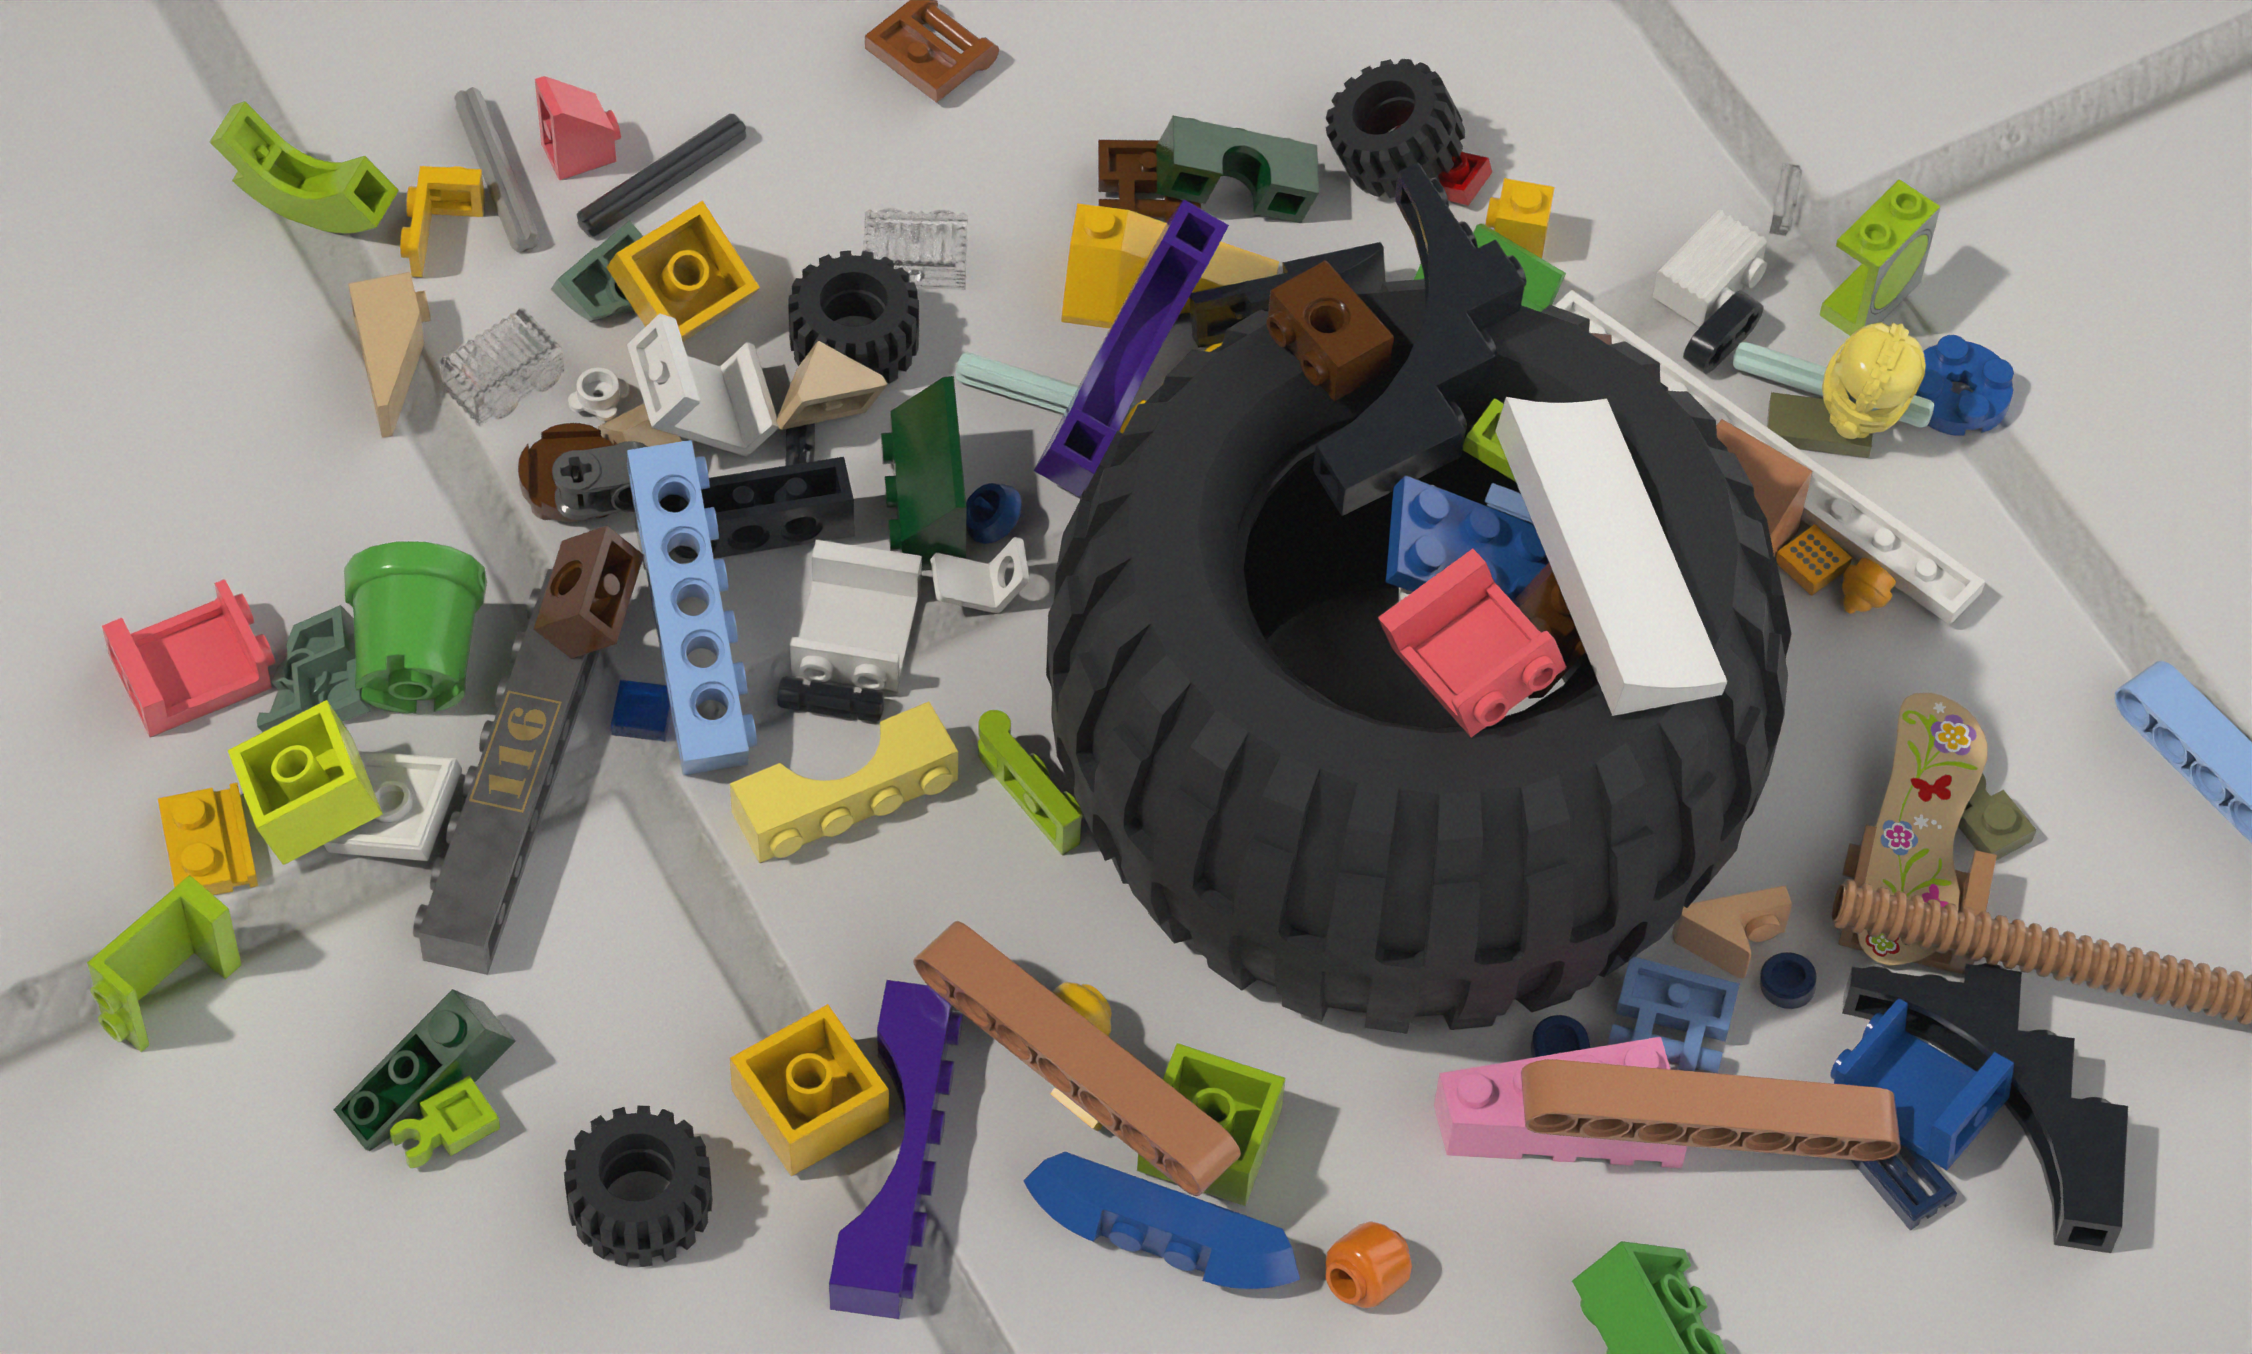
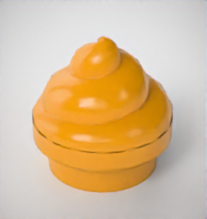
[1842,557,1896,614]

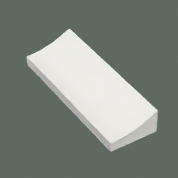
[1495,397,1727,716]

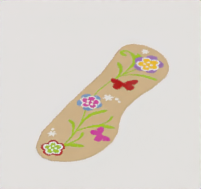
[1857,693,1988,966]

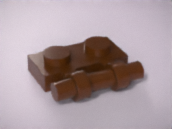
[1098,140,1201,223]

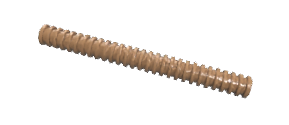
[1832,879,2252,1025]

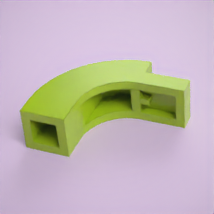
[209,101,399,233]

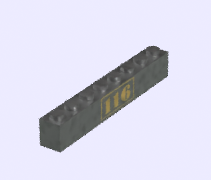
[413,569,601,975]

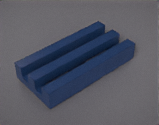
[1851,1144,1957,1230]

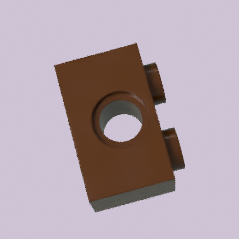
[1266,260,1394,402]
[533,525,644,659]

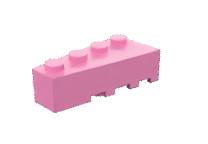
[1434,1037,1687,1168]

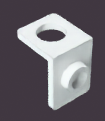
[930,537,1029,614]

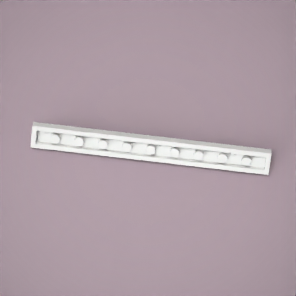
[1554,290,1985,625]

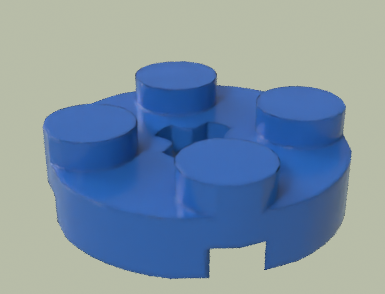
[1915,335,2014,436]

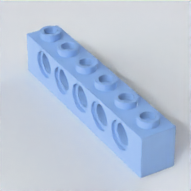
[627,440,757,775]

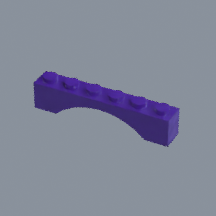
[1033,199,1229,497]
[829,980,963,1319]

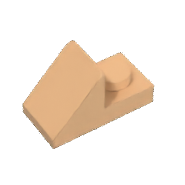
[1672,885,1792,979]

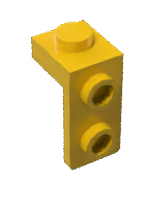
[400,166,485,278]

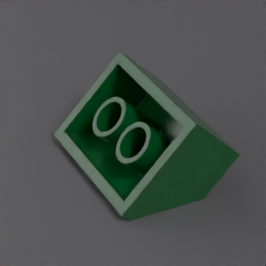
[881,376,966,571]

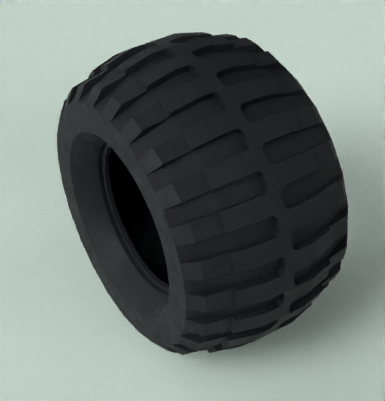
[1046,279,1792,1034]

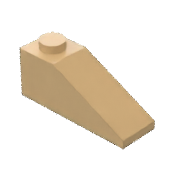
[348,272,431,438]

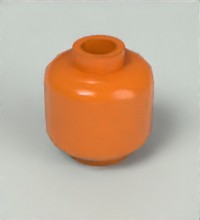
[1325,1221,1412,1309]

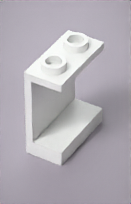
[627,314,779,457]
[790,540,922,692]

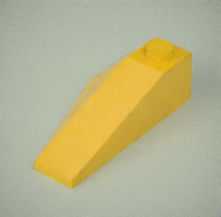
[1061,203,1279,328]

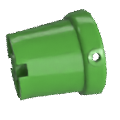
[344,541,487,713]

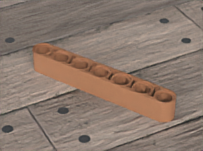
[913,921,1241,1196]
[1521,1059,1901,1161]

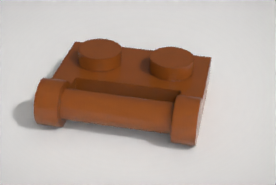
[865,0,999,103]

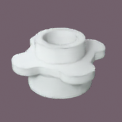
[568,367,629,421]

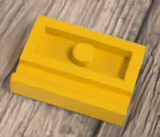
[158,782,258,895]

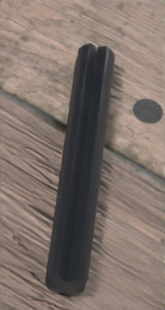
[577,114,747,237]

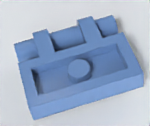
[1608,957,1740,1074]

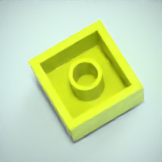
[227,700,383,865]

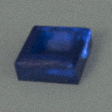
[611,680,671,742]

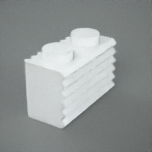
[1653,210,1767,327]

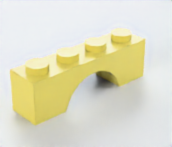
[730,701,958,863]

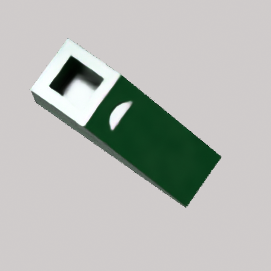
[333,989,516,1151]

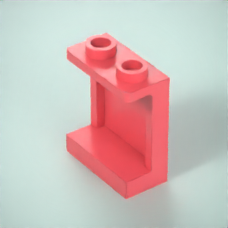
[1378,549,1567,738]
[102,579,275,737]

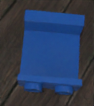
[1830,998,2014,1170]

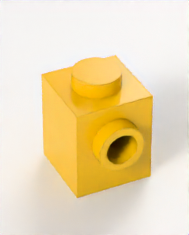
[1485,178,1555,259]

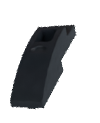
[1189,242,1386,348]

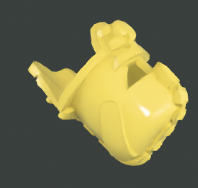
[1822,322,1926,439]

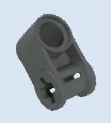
[552,441,648,520]

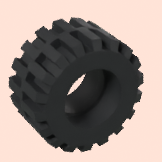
[1326,59,1465,198]
[788,250,919,384]
[564,1105,713,1267]

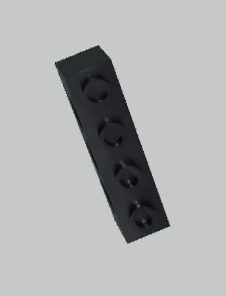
[633,457,855,570]

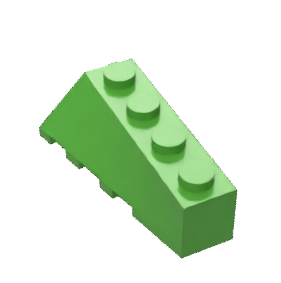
[1572,1241,1726,1354]

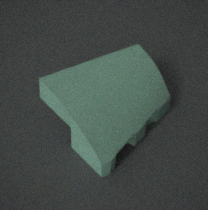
[551,220,643,321]
[257,605,371,732]

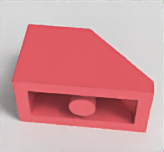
[535,76,621,180]

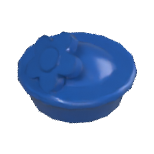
[966,483,1022,544]

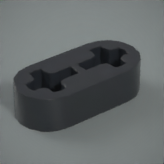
[1683,290,1764,374]

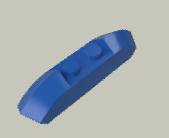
[1023,1152,1300,1289]

